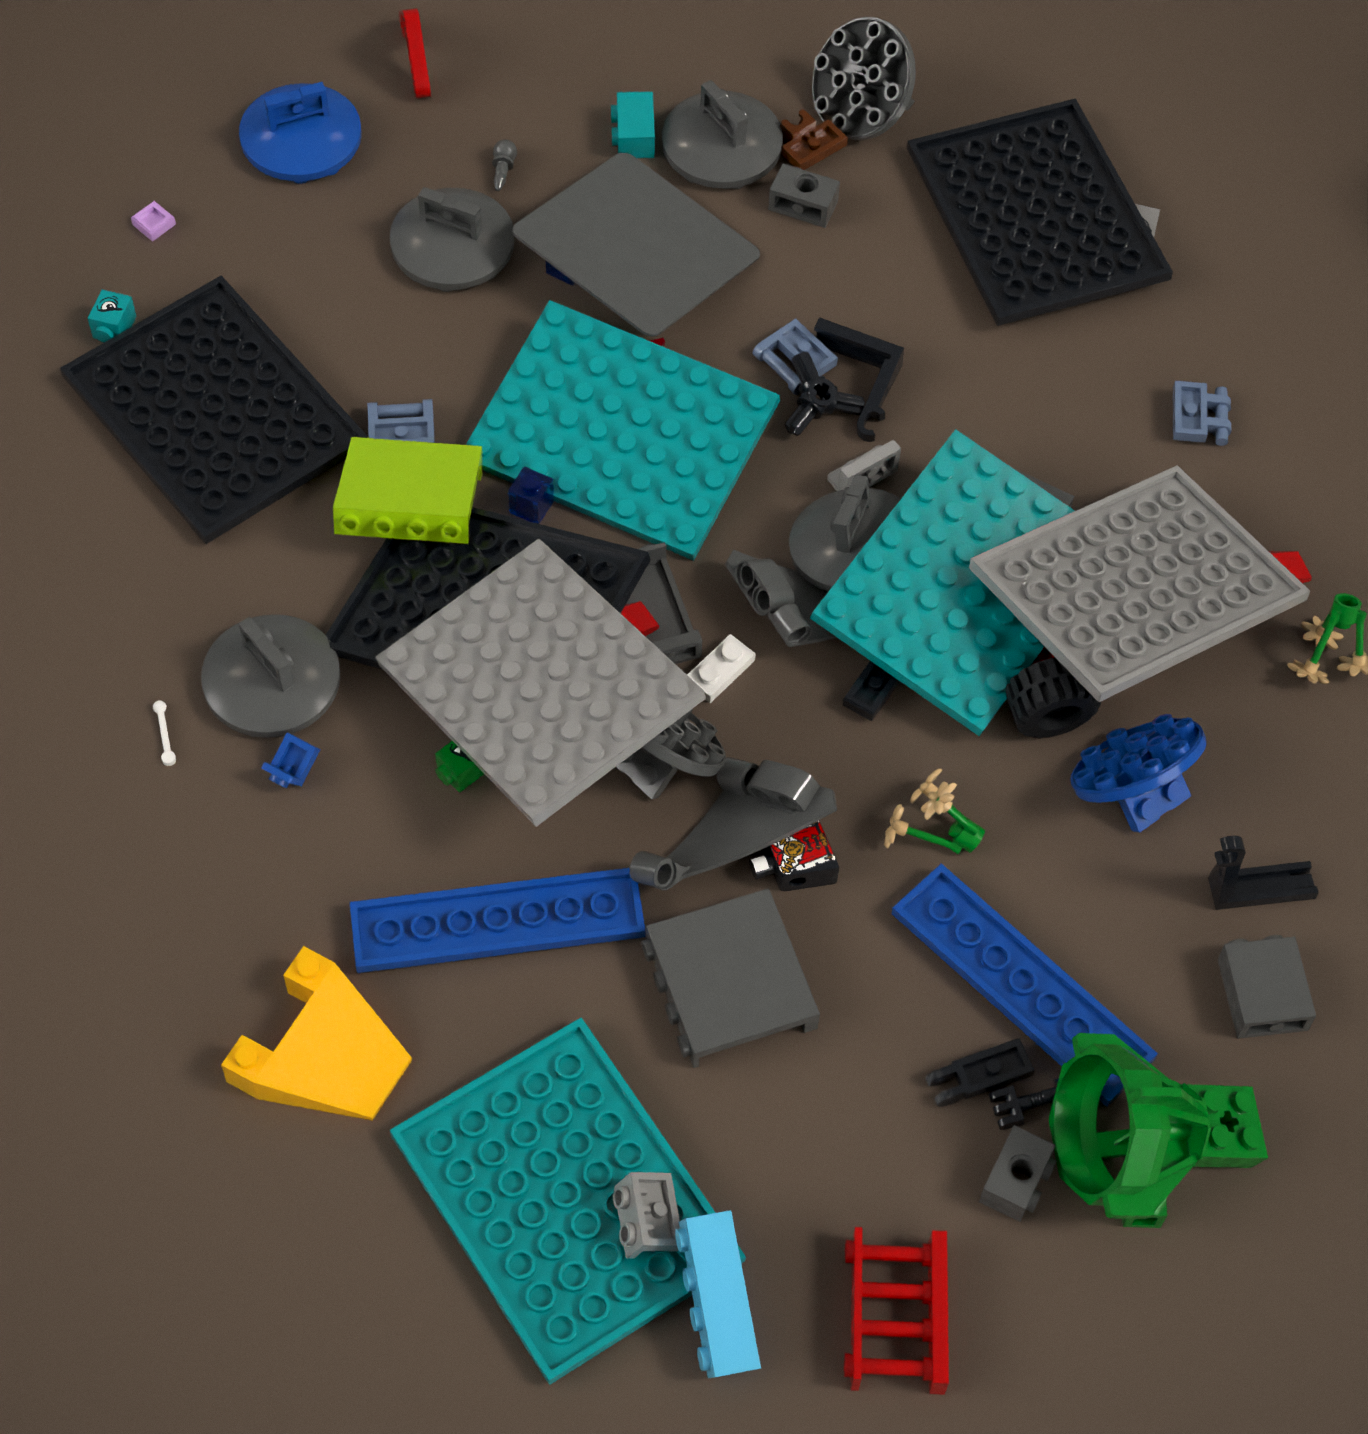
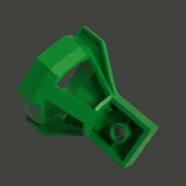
[1048,1033,1268,1219]

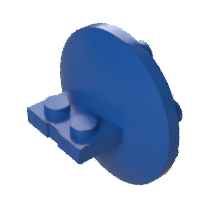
[239,81,362,184]
[1070,714,1207,833]

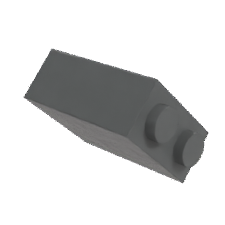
[1218,935,1316,1039]

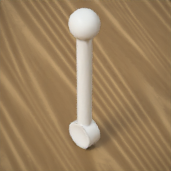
[153,700,176,766]

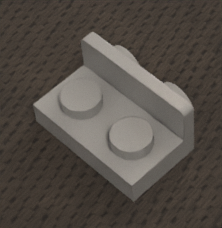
[827,439,901,491]
[613,1172,680,1258]

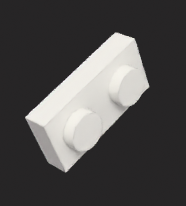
[687,634,756,703]

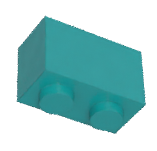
[611,92,655,158]

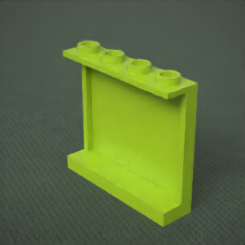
[333,437,483,544]

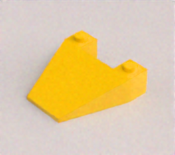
[221,946,412,1121]

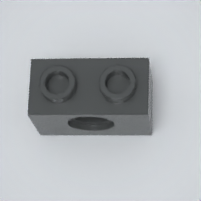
[768,164,840,228]
[979,1125,1057,1222]

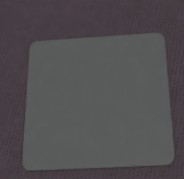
[512,153,760,337]

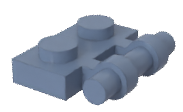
[1173,381,1231,446]

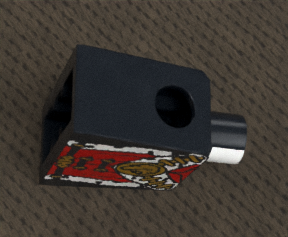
[749,821,839,892]

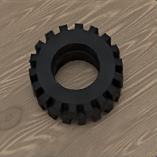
[1005,658,1101,738]

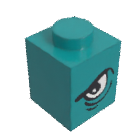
[88,289,137,342]

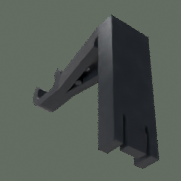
[814,317,904,442]
[1208,836,1319,910]

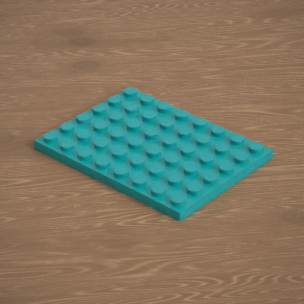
[466,300,780,561]
[810,429,1075,736]
[390,1017,746,1385]

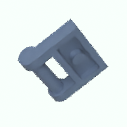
[752,319,838,395]
[367,399,435,443]

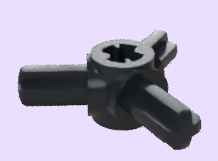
[785,352,865,436]

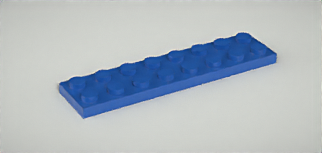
[891,863,1158,1107]
[350,868,646,973]

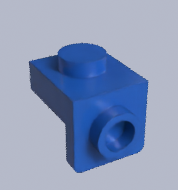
[261,732,321,788]

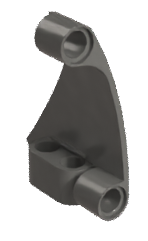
[725,550,837,647]
[630,757,837,890]

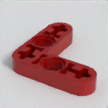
[399,8,431,99]

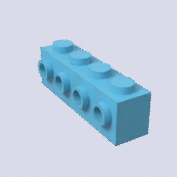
[675,1210,761,1378]

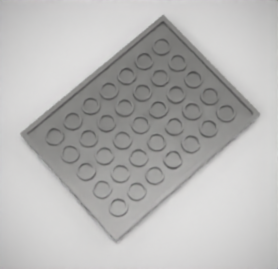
[969,465,1310,702]
[375,539,706,827]

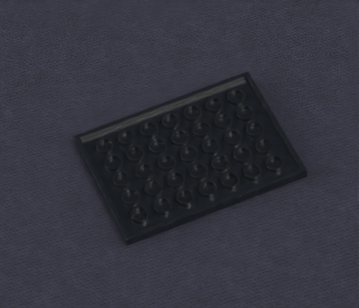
[907,98,1173,326]
[60,275,368,544]
[326,507,651,670]

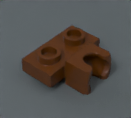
[780,110,848,170]

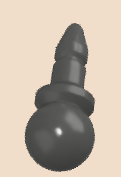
[492,139,517,191]

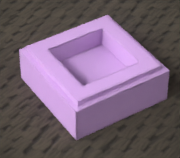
[131,201,176,242]

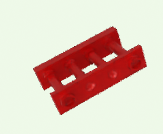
[844,1227,949,1395]

